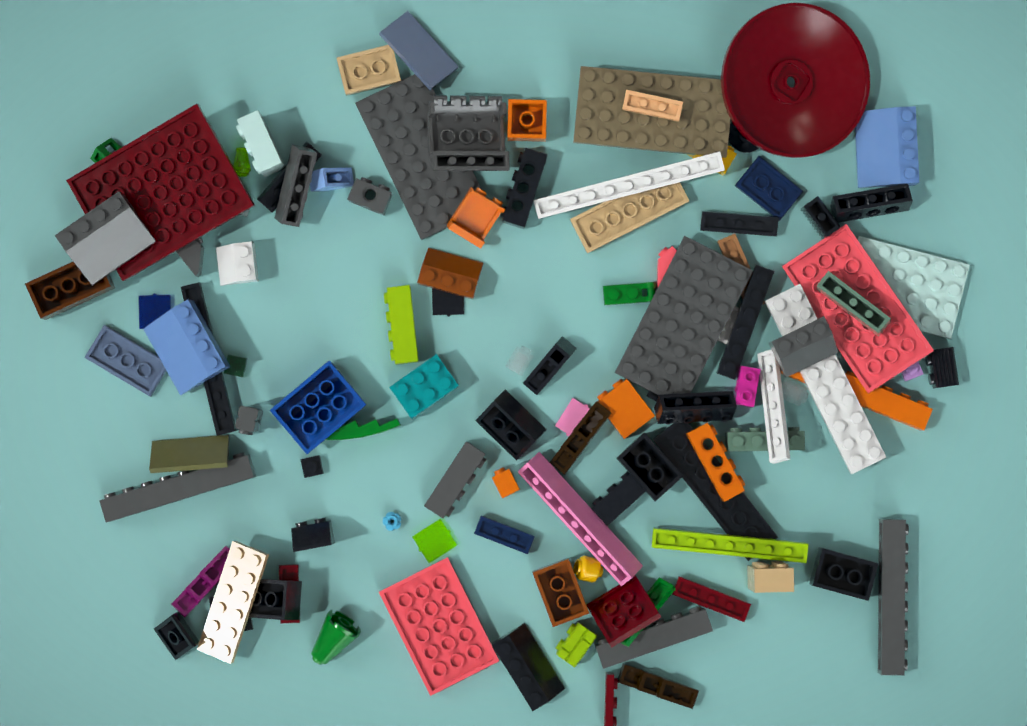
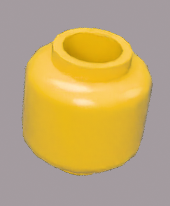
[573,555,603,583]

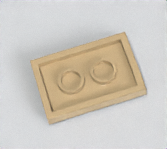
[337,45,401,96]

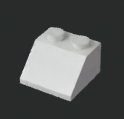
[216,241,259,286]

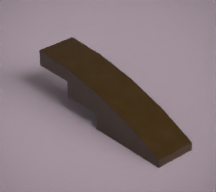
[549,401,611,475]
[618,663,699,709]

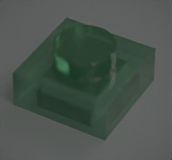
[224,355,247,377]

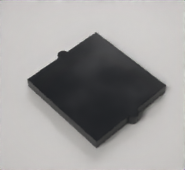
[432,288,464,317]

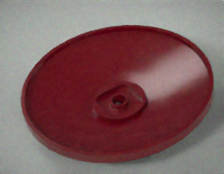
[721,3,870,158]

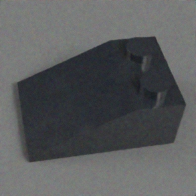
[249,579,302,620]

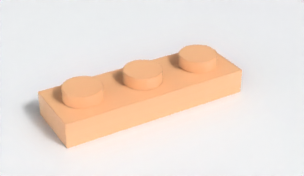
[622,90,683,122]

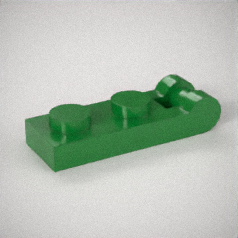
[603,282,657,306]

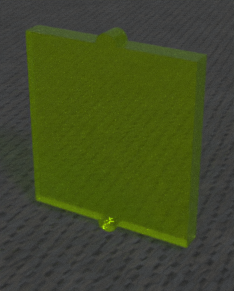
[412,519,457,563]

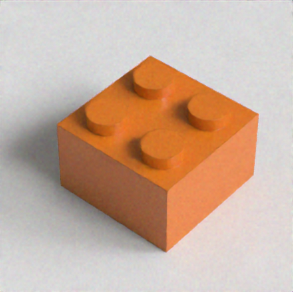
[507,99,547,142]

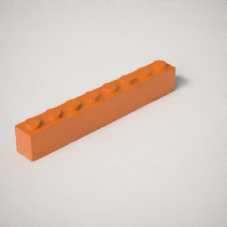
[780,368,933,431]

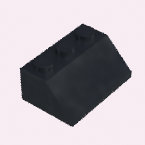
[475,389,547,461]
[616,433,683,502]

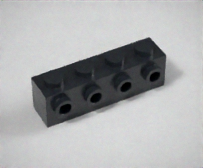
[654,391,737,424]

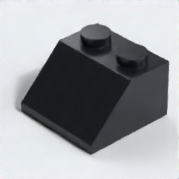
[291,518,335,552]

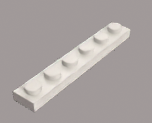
[757,349,790,464]

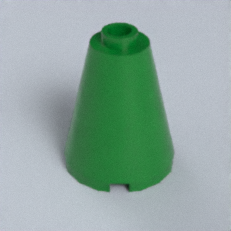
[311,610,361,665]

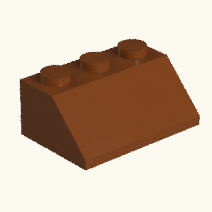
[417,248,483,300]

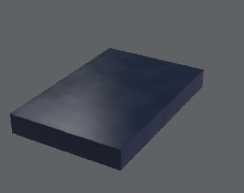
[735,156,803,221]

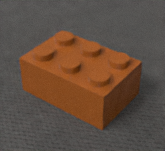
[532,558,589,627]

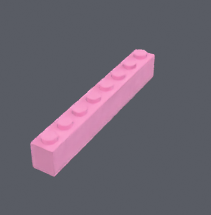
[517,452,643,586]

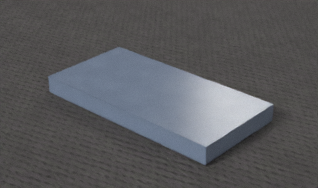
[379,11,458,91]
[84,325,166,397]

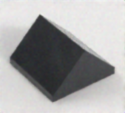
[154,612,199,660]

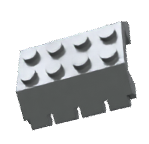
[427,95,510,171]

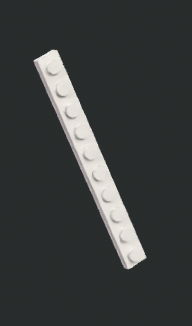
[533,151,725,219]

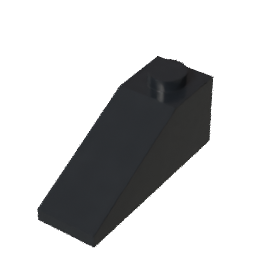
[523,336,577,395]

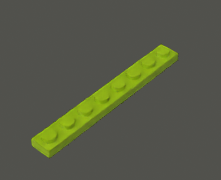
[652,527,808,563]

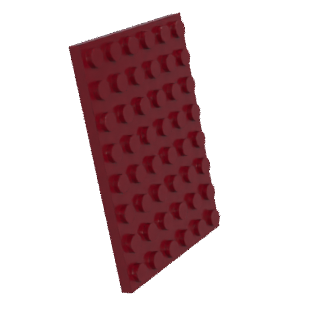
[66,104,255,281]

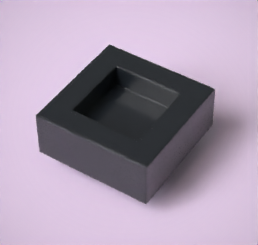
[300,455,324,478]

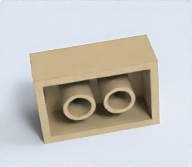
[747,561,794,593]

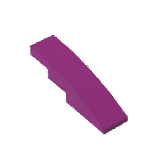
[171,546,230,617]

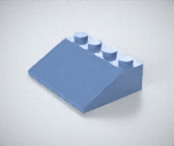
[855,106,920,188]
[144,299,230,395]

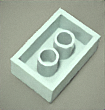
[236,110,285,177]

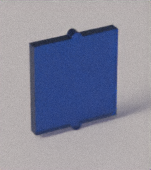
[139,293,171,329]

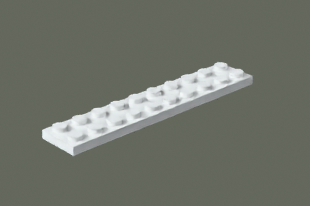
[765,284,886,474]

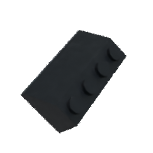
[492,623,565,711]

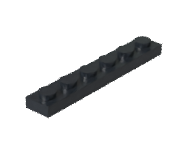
[716,265,774,380]

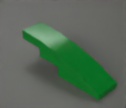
[325,418,401,440]

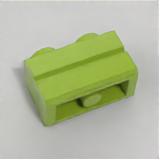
[555,622,597,668]

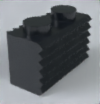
[801,196,840,239]
[925,347,959,389]

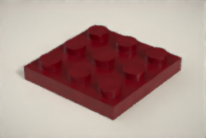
[586,575,661,648]

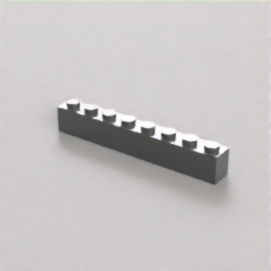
[99,452,256,523]
[878,519,909,676]

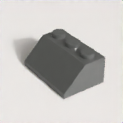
[769,316,838,378]

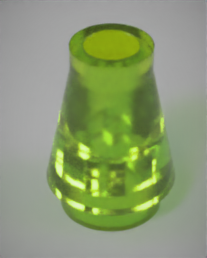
[233,147,251,177]

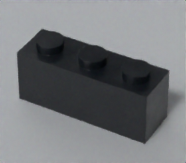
[591,471,646,526]

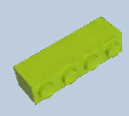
[384,285,419,365]

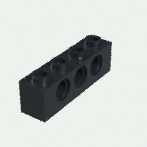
[500,148,548,229]
[830,184,913,223]

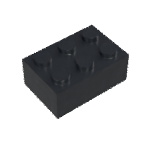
[809,547,878,601]

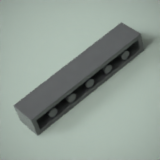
[595,606,713,669]

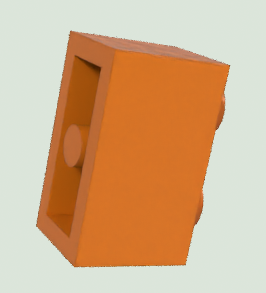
[492,467,520,498]

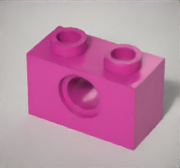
[734,366,761,408]

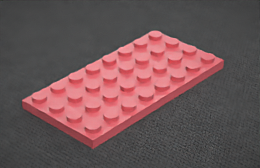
[782,224,934,394]

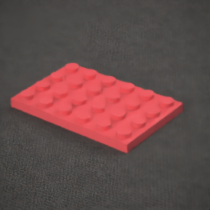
[379,557,500,696]

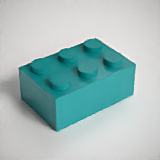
[389,354,459,419]

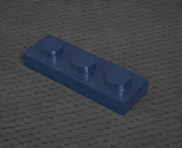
[474,516,535,554]

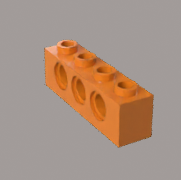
[686,422,745,502]

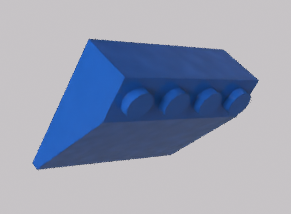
[270,361,366,454]

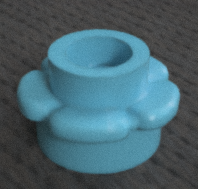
[383,512,401,531]

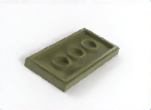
[149,435,230,473]

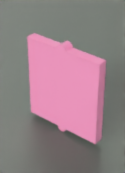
[555,398,590,436]

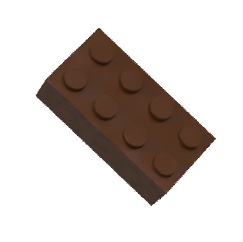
[25,262,115,320]

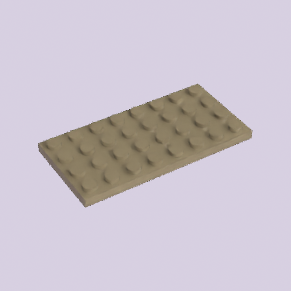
[573,66,730,158]

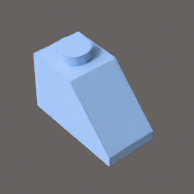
[310,167,354,191]

